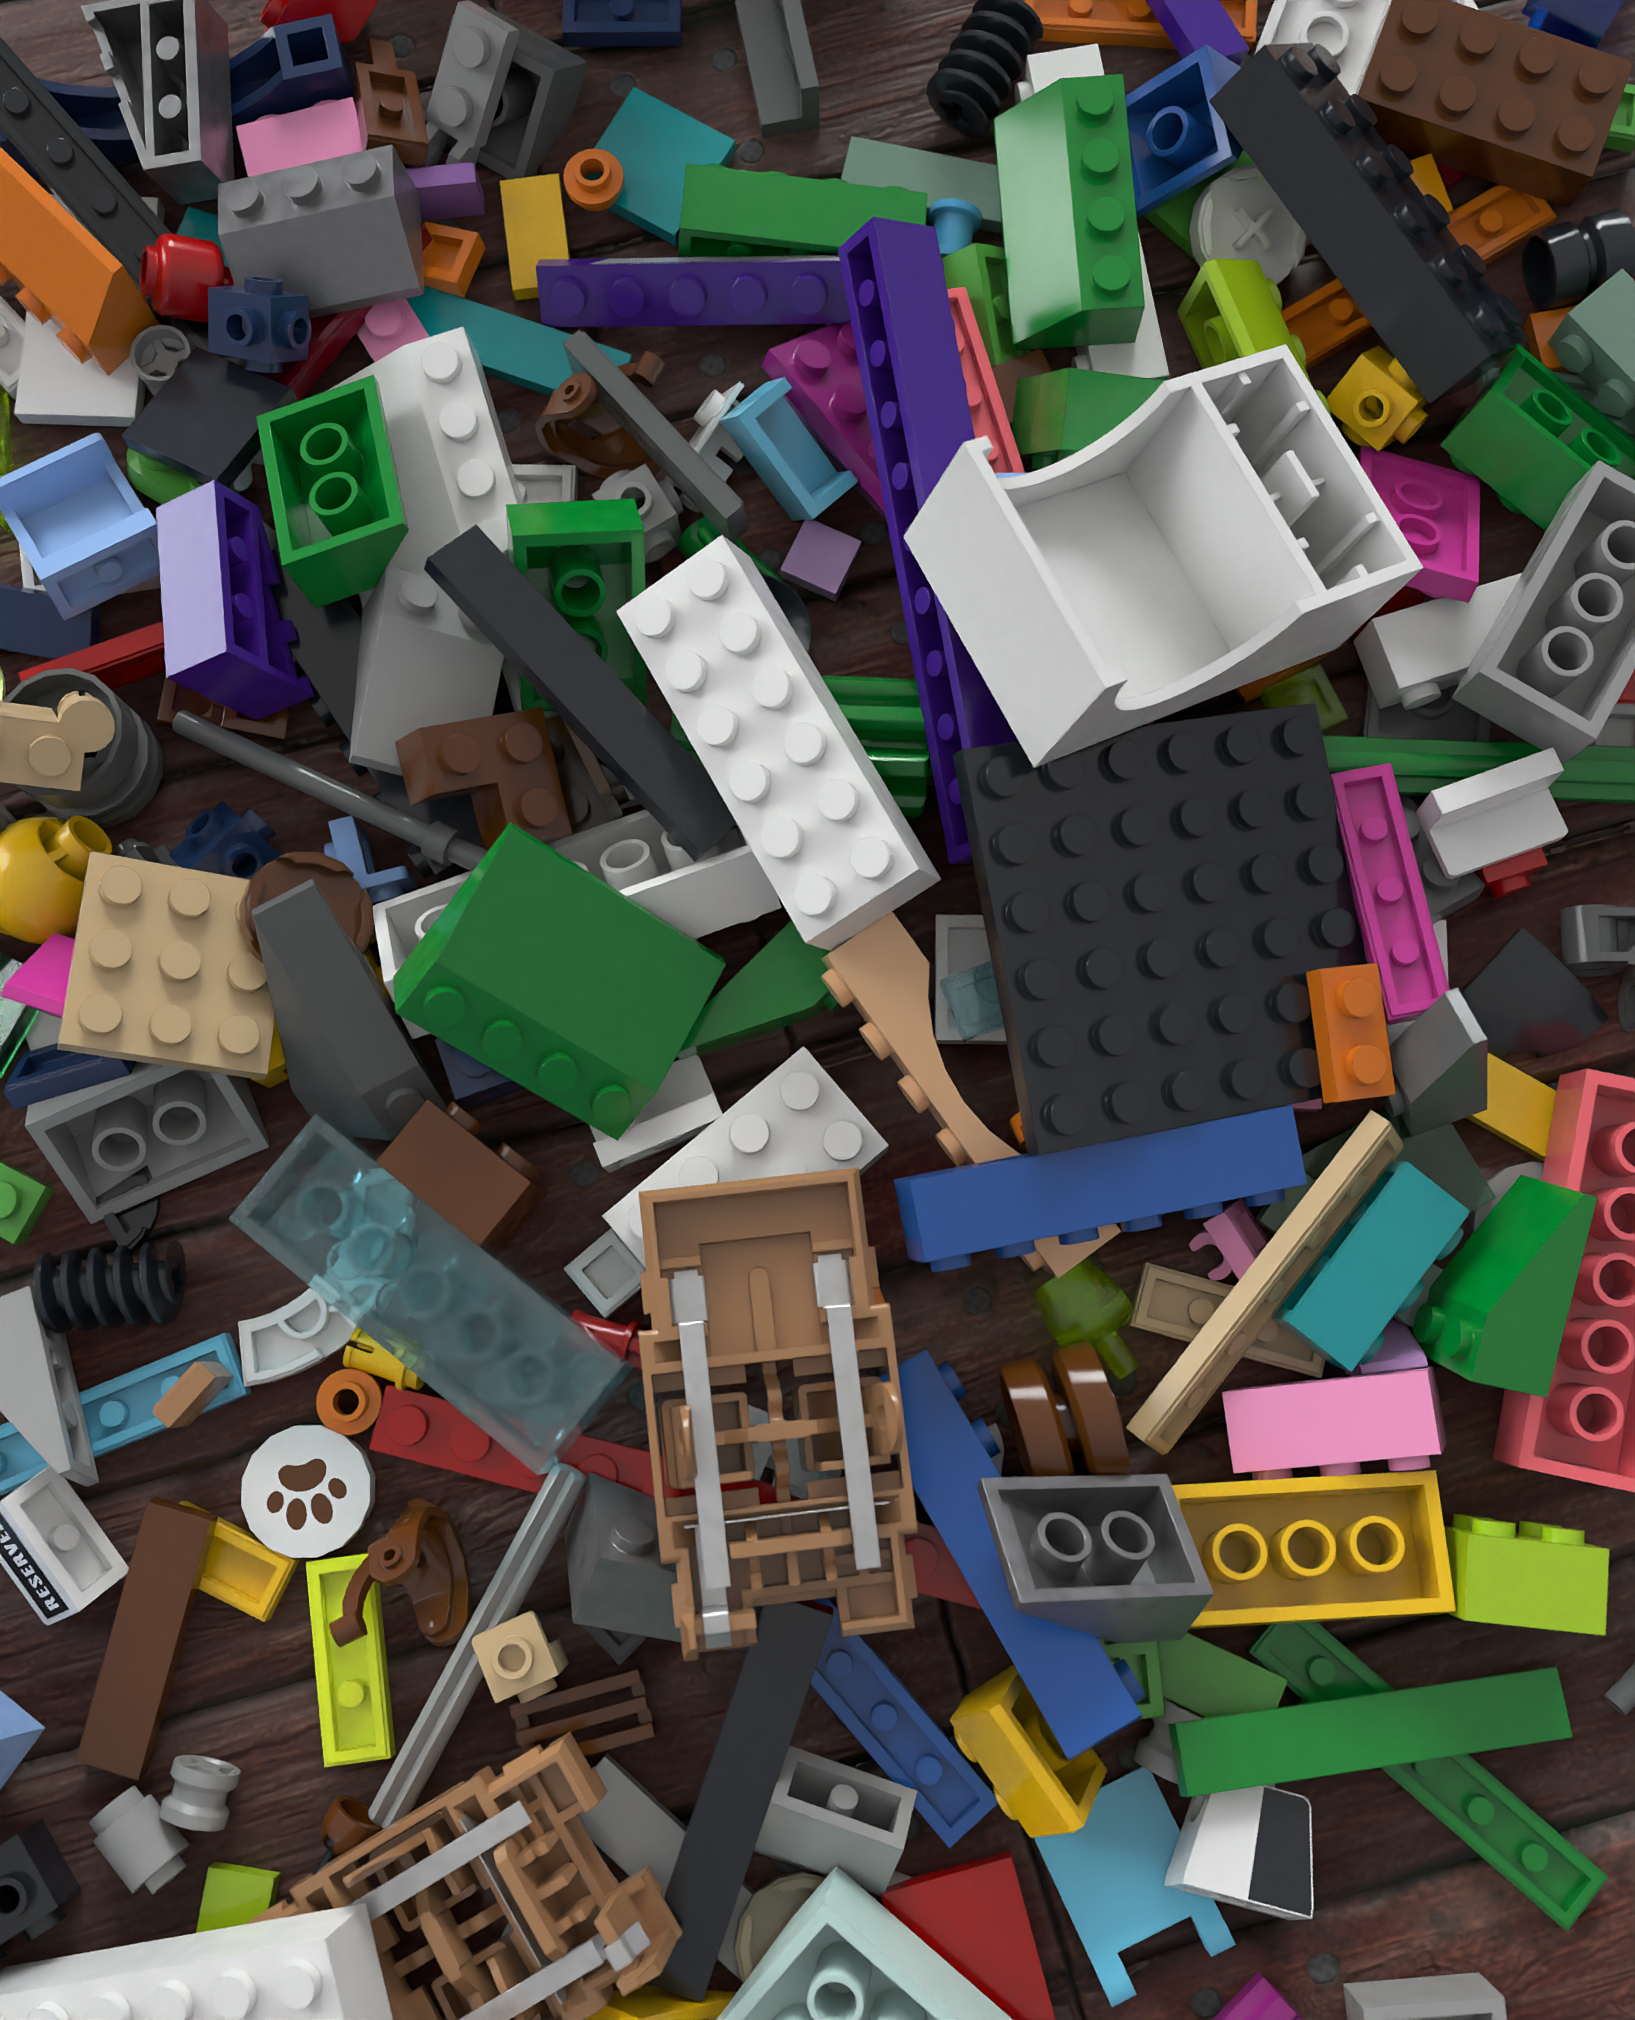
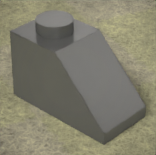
[1381,987,1488,1137]

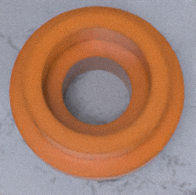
[563,149,624,211]
[316,1369,383,1435]

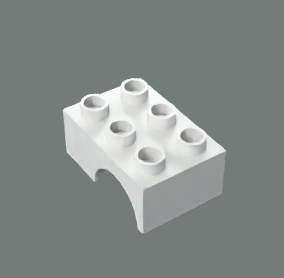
[904,344,1423,768]

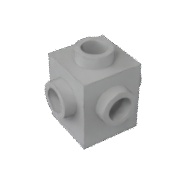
[592,463,684,564]

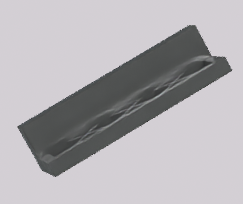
[733,0,820,139]

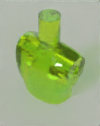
[1032,1257,1140,1380]

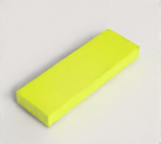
[306,1552,396,1767]

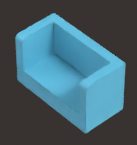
[719,377,858,521]

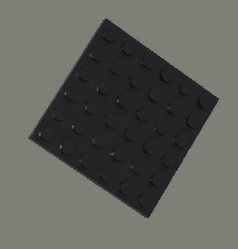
[953,703,1367,1156]

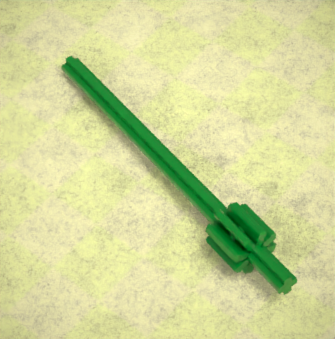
[670,676,1635,817]

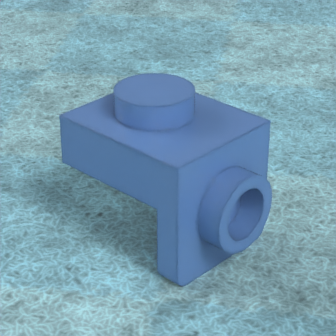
[324,815,418,906]

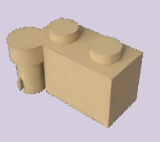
[0,691,115,791]

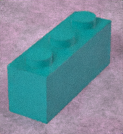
[1272,1161,1471,1372]

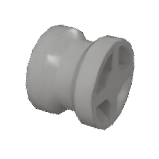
[158,1755,241,1832]

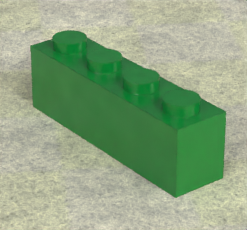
[678,163,928,257]

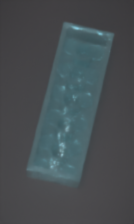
[229,1114,634,1474]

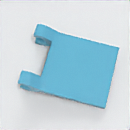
[1033,1766,1236,2007]

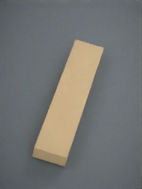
[1126,1110,1404,1455]

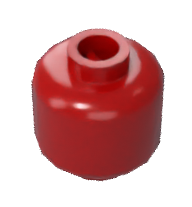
[140,233,234,323]

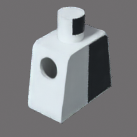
[1164,1784,1313,1920]

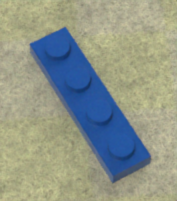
[810,1597,998,1848]

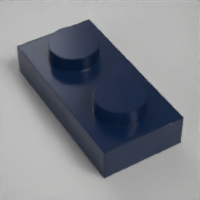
[562,0,682,47]

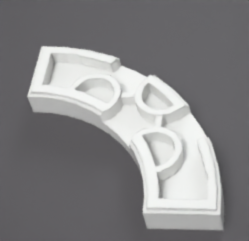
[238,1171,422,1387]

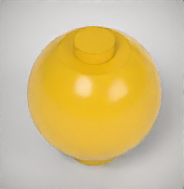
[0,816,112,944]

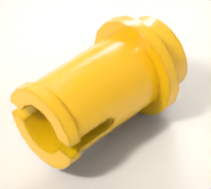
[343,1327,433,1392]

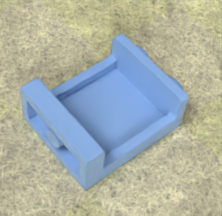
[0,433,160,621]

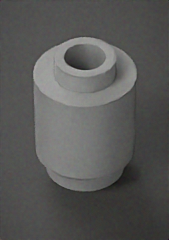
[89,1785,190,1895]

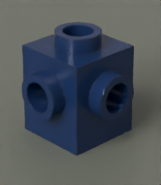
[208,276,312,373]
[169,801,282,880]

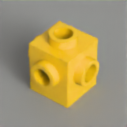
[1326,346,1429,451]

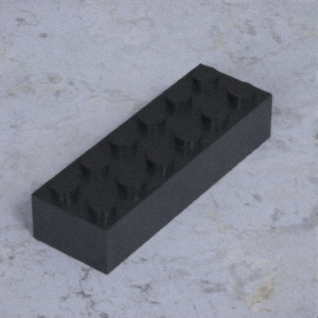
[1209,43,1528,404]

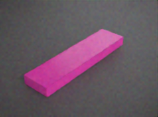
[1330,763,1450,1026]

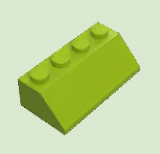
[1177,258,1331,416]

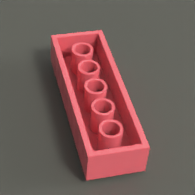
[1493,1069,1635,1493]

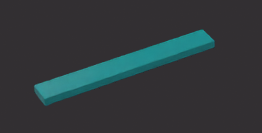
[176,206,634,396]

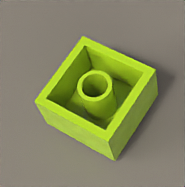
[1444,1514,1609,1636]

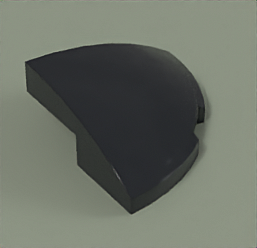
[1460,927,1609,1060]

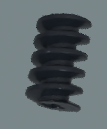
[926,0,1044,138]
[33,1240,187,1334]

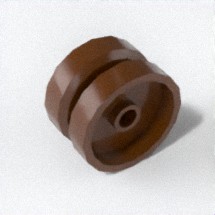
[997,1340,1132,1477]

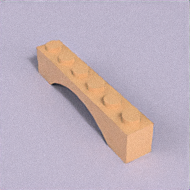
[821,911,1121,1278]

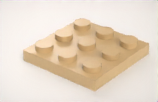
[57,851,275,1080]

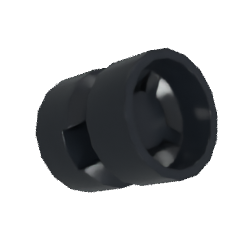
[1522,209,1635,310]

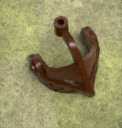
[535,351,666,481]
[329,1497,472,1648]

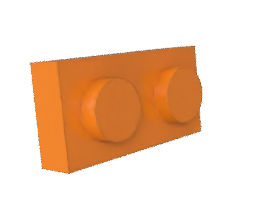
[1306,963,1396,1103]

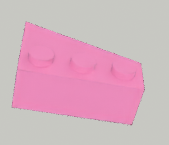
[1222,1365,1447,1481]

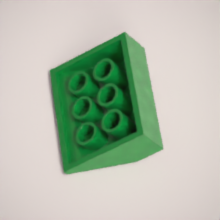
[393,822,726,1141]

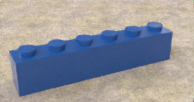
[894,1105,1307,1272]
[879,1350,1146,1762]

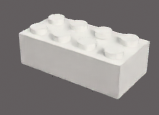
[602,1046,889,1268]

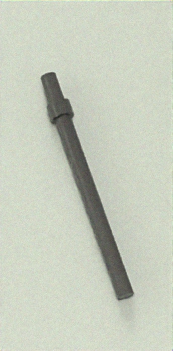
[172,710,488,872]

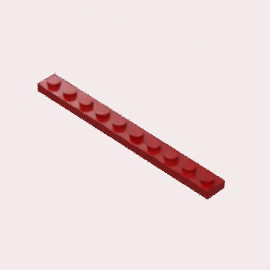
[369,1384,983,1610]

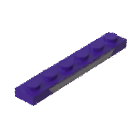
[536,255,851,327]

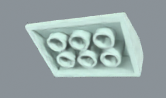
[717,1866,1013,2020]

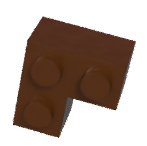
[395,707,572,851]
[376,1100,549,1253]

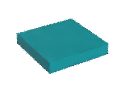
[584,87,736,246]

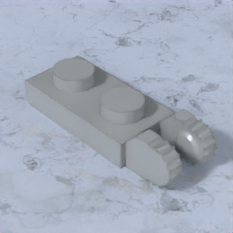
[415,0,520,167]

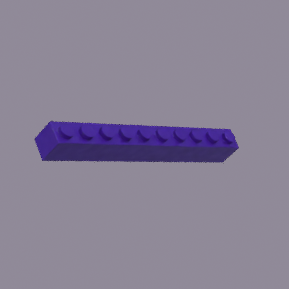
[838,217,1019,864]

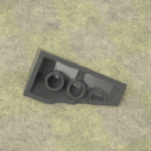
[252,878,447,1140]

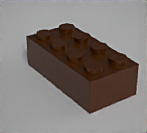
[1355,0,1634,208]

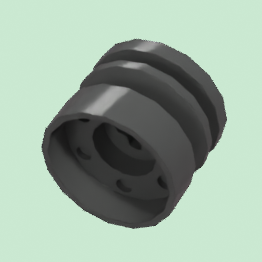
[2,668,163,828]

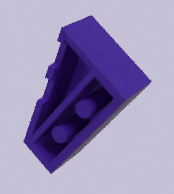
[156,480,314,720]

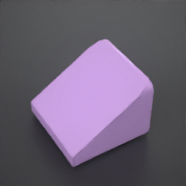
[1345,1319,1428,1376]

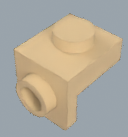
[472,1611,569,1704]

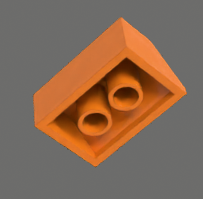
[0,147,159,376]

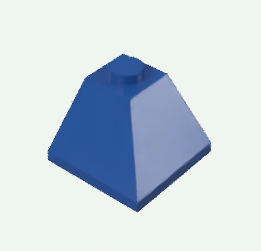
[1125,44,1243,219]

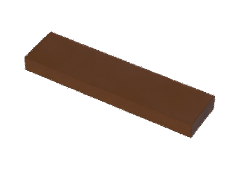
[75,1497,218,1780]

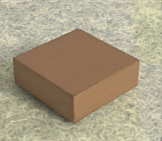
[152,1361,234,1428]

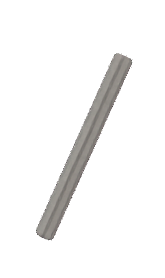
[368,1462,587,1829]

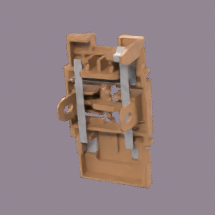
[638,1167,918,1661]
[247,1732,683,2020]

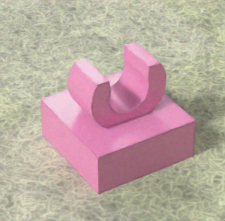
[1189,1198,1270,1281]

